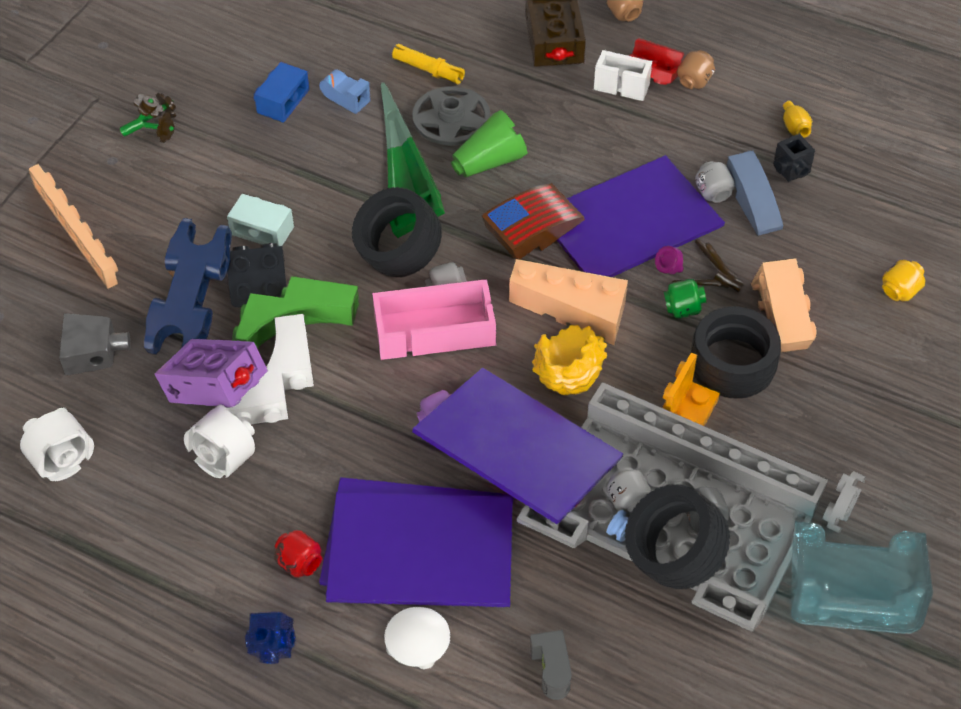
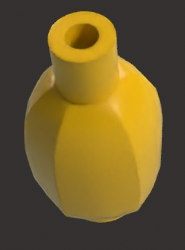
[783,101,812,138]

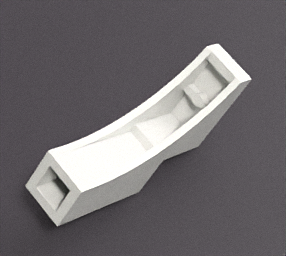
[226,314,314,424]

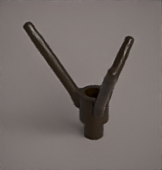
[672,239,745,293]

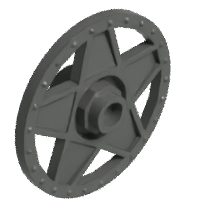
[412,86,490,145]

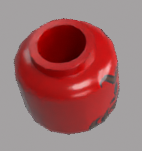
[274,530,322,578]

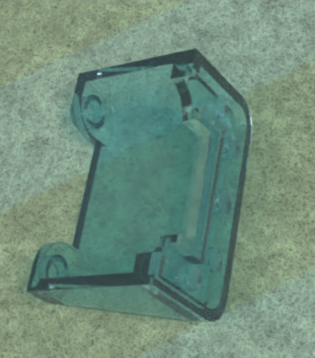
[791,522,933,634]

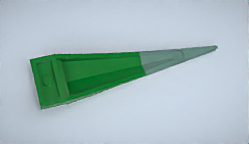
[381,83,445,238]

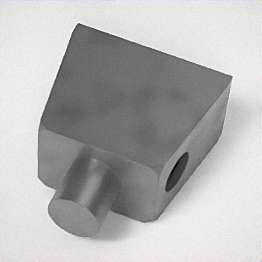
[59,314,131,375]

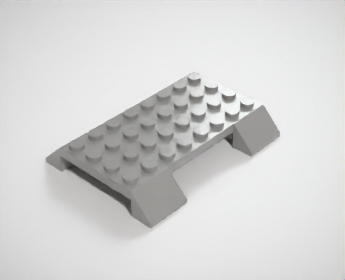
[517,382,828,632]

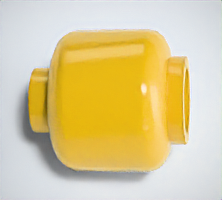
[882,260,925,301]

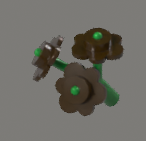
[120,93,176,143]

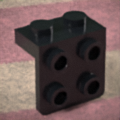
[227,243,287,307]

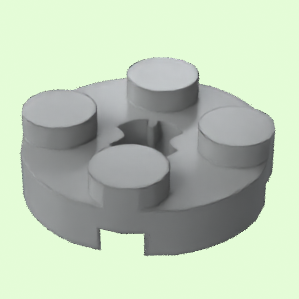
[822,471,866,533]

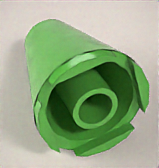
[451,110,528,177]

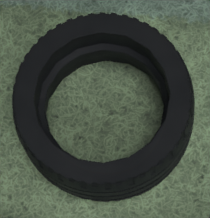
[352,187,442,277]
[690,306,781,399]
[625,484,730,590]

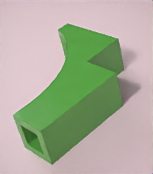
[232,276,359,348]

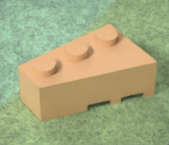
[751,259,816,352]

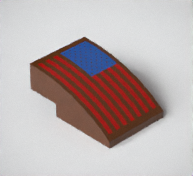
[481,183,585,260]

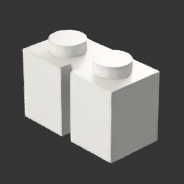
[594,50,652,101]

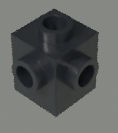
[773,133,815,182]

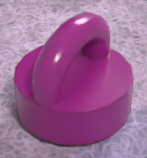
[655,246,684,275]

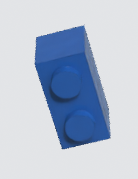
[254,62,309,123]

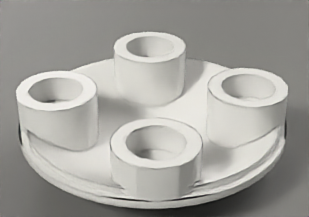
[385,607,450,669]

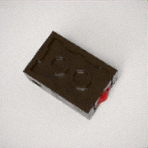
[525,0,586,67]

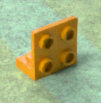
[662,353,720,426]

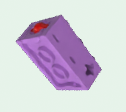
[154,339,268,408]

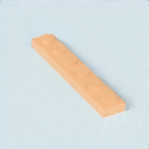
[28,164,118,289]

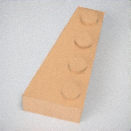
[509,259,628,345]

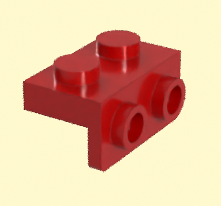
[629,38,684,85]

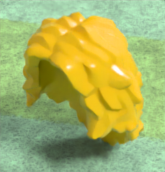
[532,325,607,395]

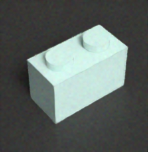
[227,194,294,246]

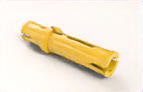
[392,44,465,84]

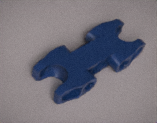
[144,218,232,354]

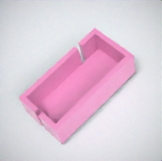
[372,279,496,360]

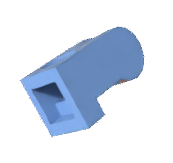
[319,69,370,114]

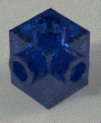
[245,612,296,664]

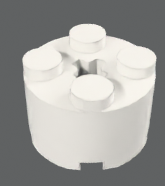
[184,404,255,478]
[20,408,94,481]

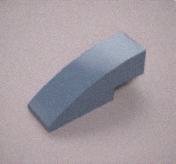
[727,150,783,236]

